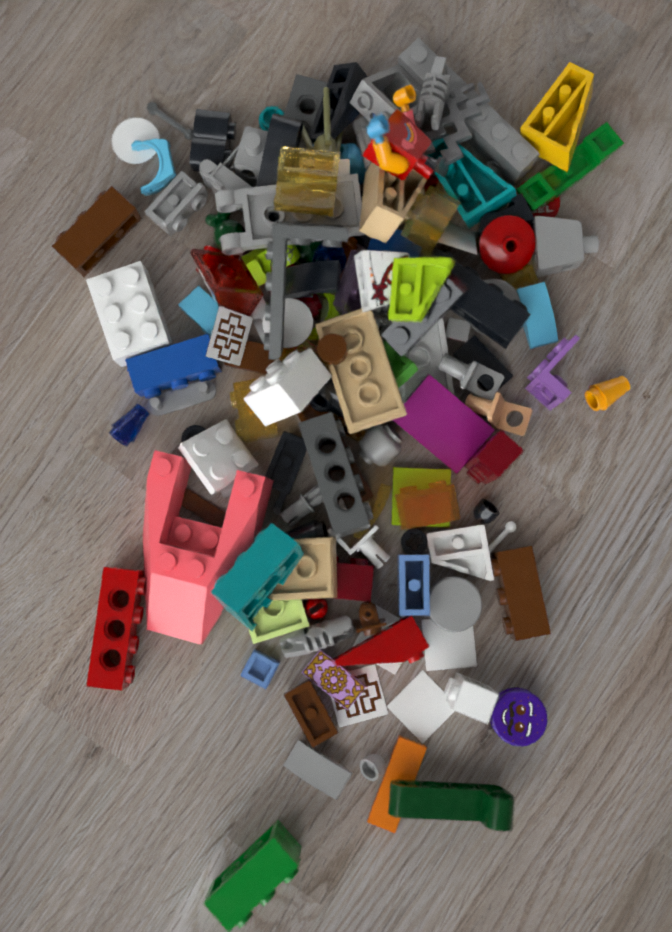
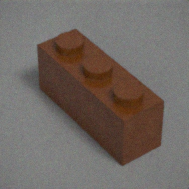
[52,186,142,277]
[491,546,551,641]

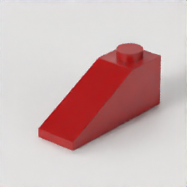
[331,616,429,666]

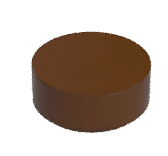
[317,334,348,365]

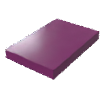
[393,373,495,474]

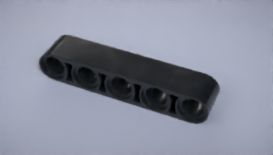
[243,113,303,256]

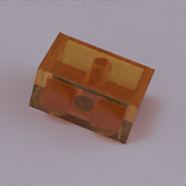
[394,480,461,530]

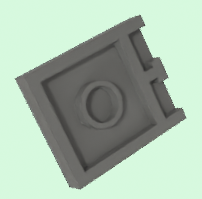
[264,221,349,360]

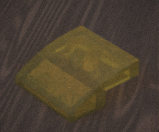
[274,146,340,217]

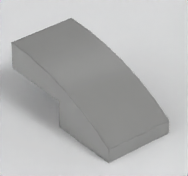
[283,740,353,800]

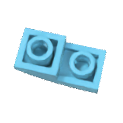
[516,282,558,349]
[178,286,220,337]

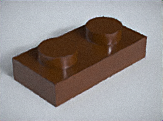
[284,679,338,748]

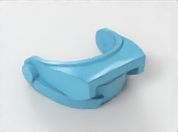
[131,139,177,196]

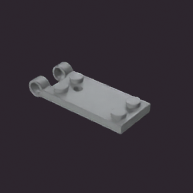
[215,174,365,255]

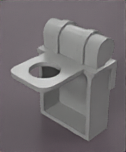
[200,146,252,213]

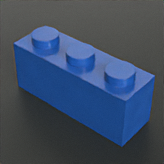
[125,334,222,399]

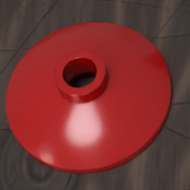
[479,215,535,274]

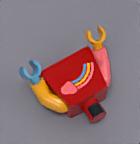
[362,85,438,181]

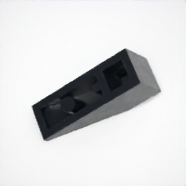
[309,62,368,142]

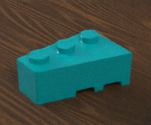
[427,135,517,229]
[211,523,304,631]

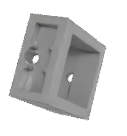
[349,64,431,125]

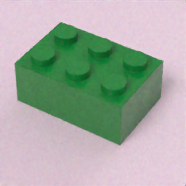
[203,820,302,932]

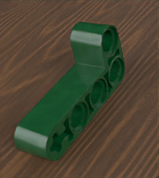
[388,780,515,832]

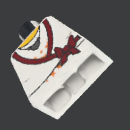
[354,250,410,312]

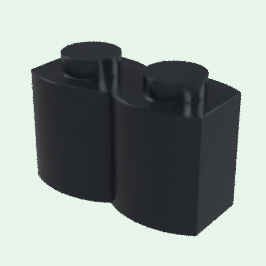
[189,109,237,172]

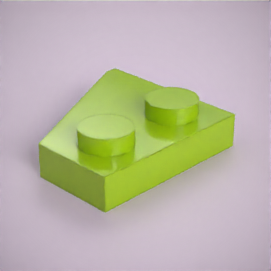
[388,258,454,322]

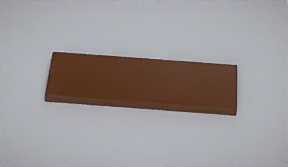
[181,488,226,528]

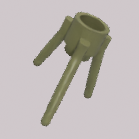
[302,87,343,167]

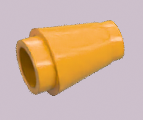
[585,375,630,411]

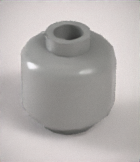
[359,424,402,467]

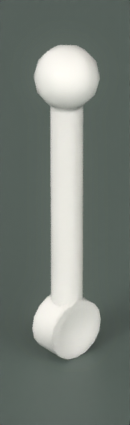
[488,521,517,553]

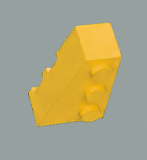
[520,62,594,172]

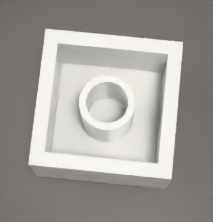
[244,348,332,426]

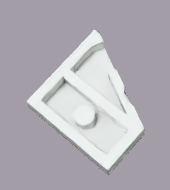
[426,524,494,581]

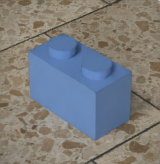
[397,555,430,616]

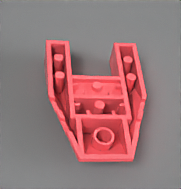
[143,450,274,645]

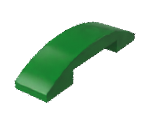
[516,122,624,212]

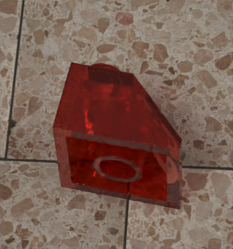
[190,249,264,317]

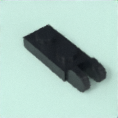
[265,431,307,515]

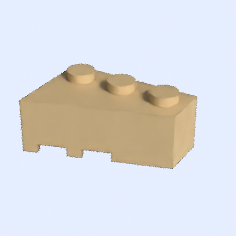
[359,163,427,243]

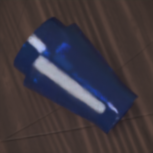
[109,404,150,447]

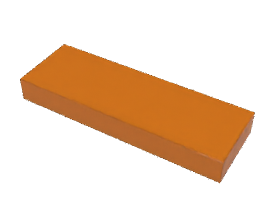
[367,735,427,834]

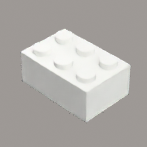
[86,261,173,367]

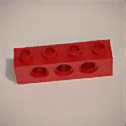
[86,567,146,691]

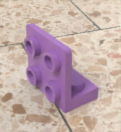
[525,334,580,411]

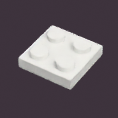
[178,419,259,495]

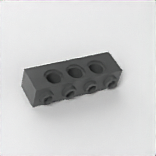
[284,74,328,182]
[298,412,374,539]

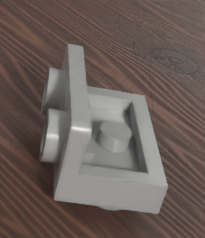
[144,171,208,237]

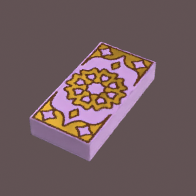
[302,649,366,710]

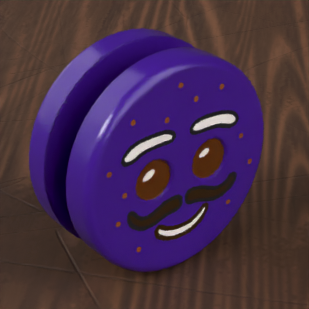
[489,687,548,747]

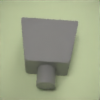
[234,126,268,187]
[530,216,599,278]

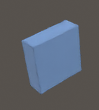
[240,649,280,689]

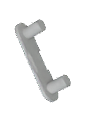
[147,381,216,416]

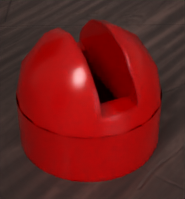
[305,598,328,620]

